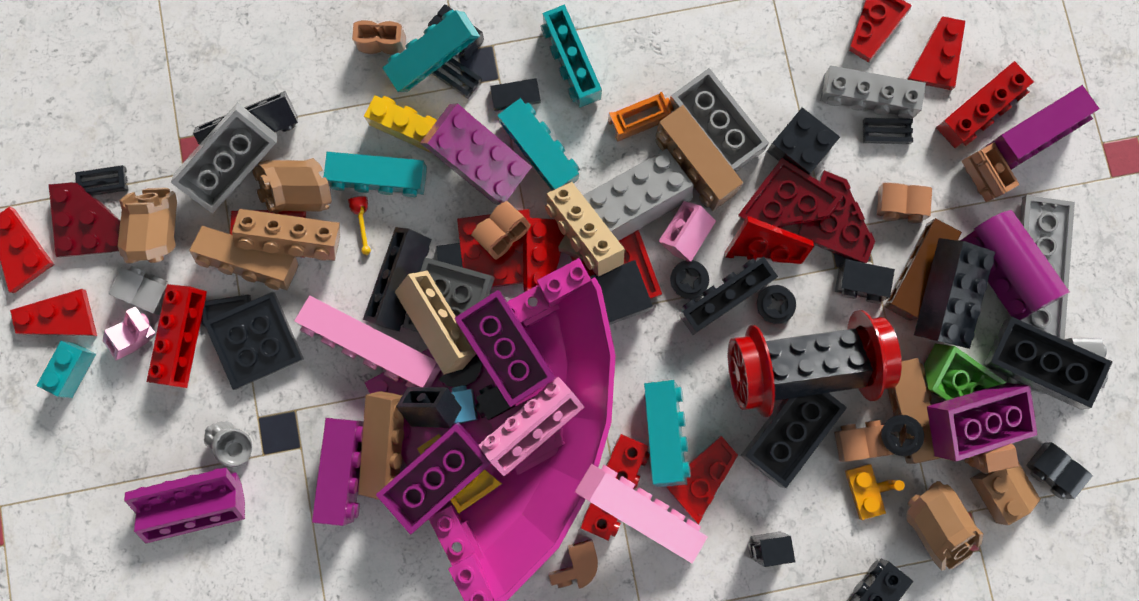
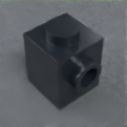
[475,384,516,420]

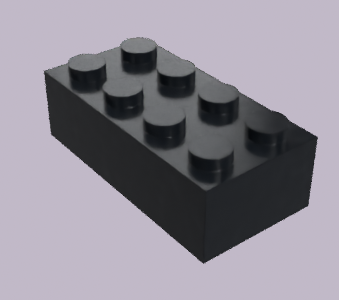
[914,238,995,349]
[984,317,1113,410]
[740,393,847,488]

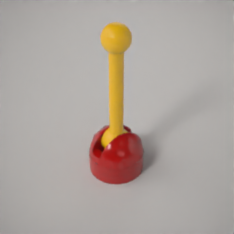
[348,196,371,255]

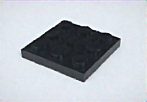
[204,292,304,390]

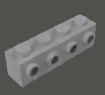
[820,65,926,119]

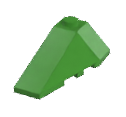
[924,343,1007,401]

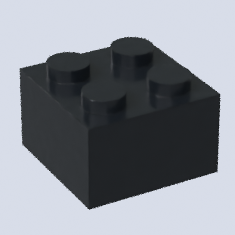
[766,107,840,175]

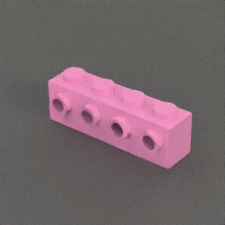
[478,377,584,476]

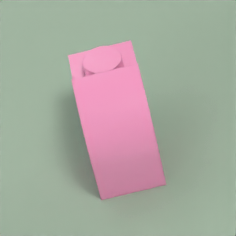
[102,307,155,360]

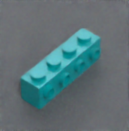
[540,4,602,108]
[382,10,480,92]
[497,98,580,191]
[323,151,427,197]
[644,380,691,487]

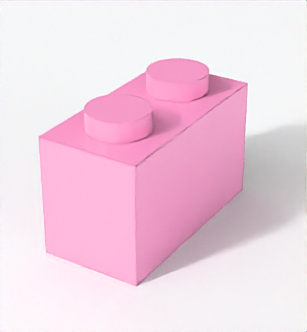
[659,201,716,262]

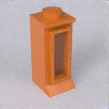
[608,92,673,142]

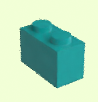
[36,341,96,398]

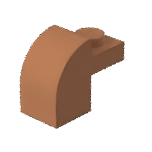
[549,539,598,589]

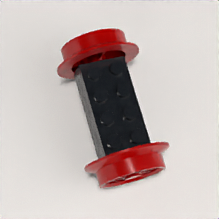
[727,310,902,417]

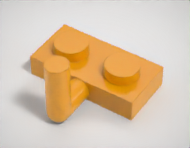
[845,464,905,520]

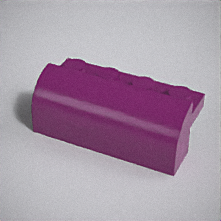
[960,210,1070,320]
[124,468,245,544]

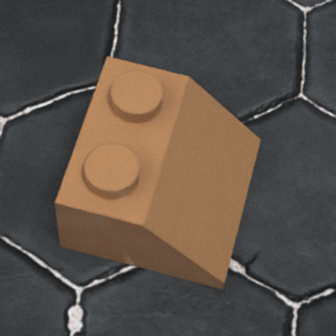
[970,462,1041,525]

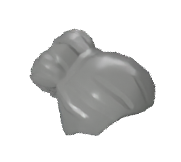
[204,421,252,467]

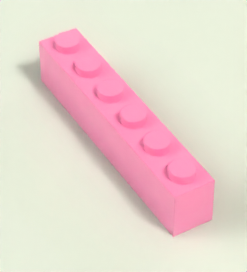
[294,295,441,387]
[575,464,708,564]

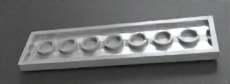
[1007,195,1075,394]

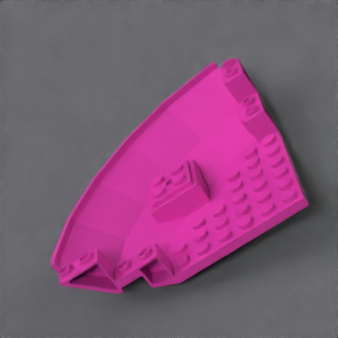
[364,258,616,601]

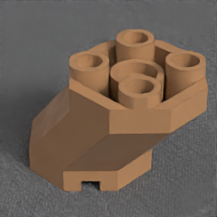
[252,158,332,214]
[118,188,177,263]
[907,481,984,571]

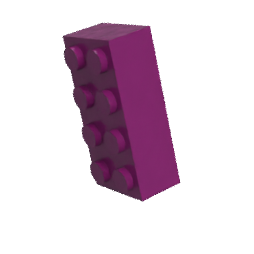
[982,85,1100,170]
[420,103,532,205]
[454,290,556,407]
[927,382,1037,462]
[312,418,364,526]
[376,422,491,535]

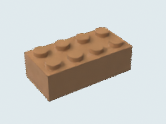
[655,105,743,211]

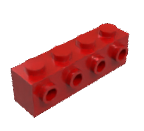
[936,61,1034,148]
[146,284,207,388]
[580,434,650,541]

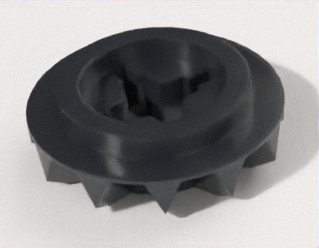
[670,260,709,299]
[756,285,796,324]
[881,415,924,456]

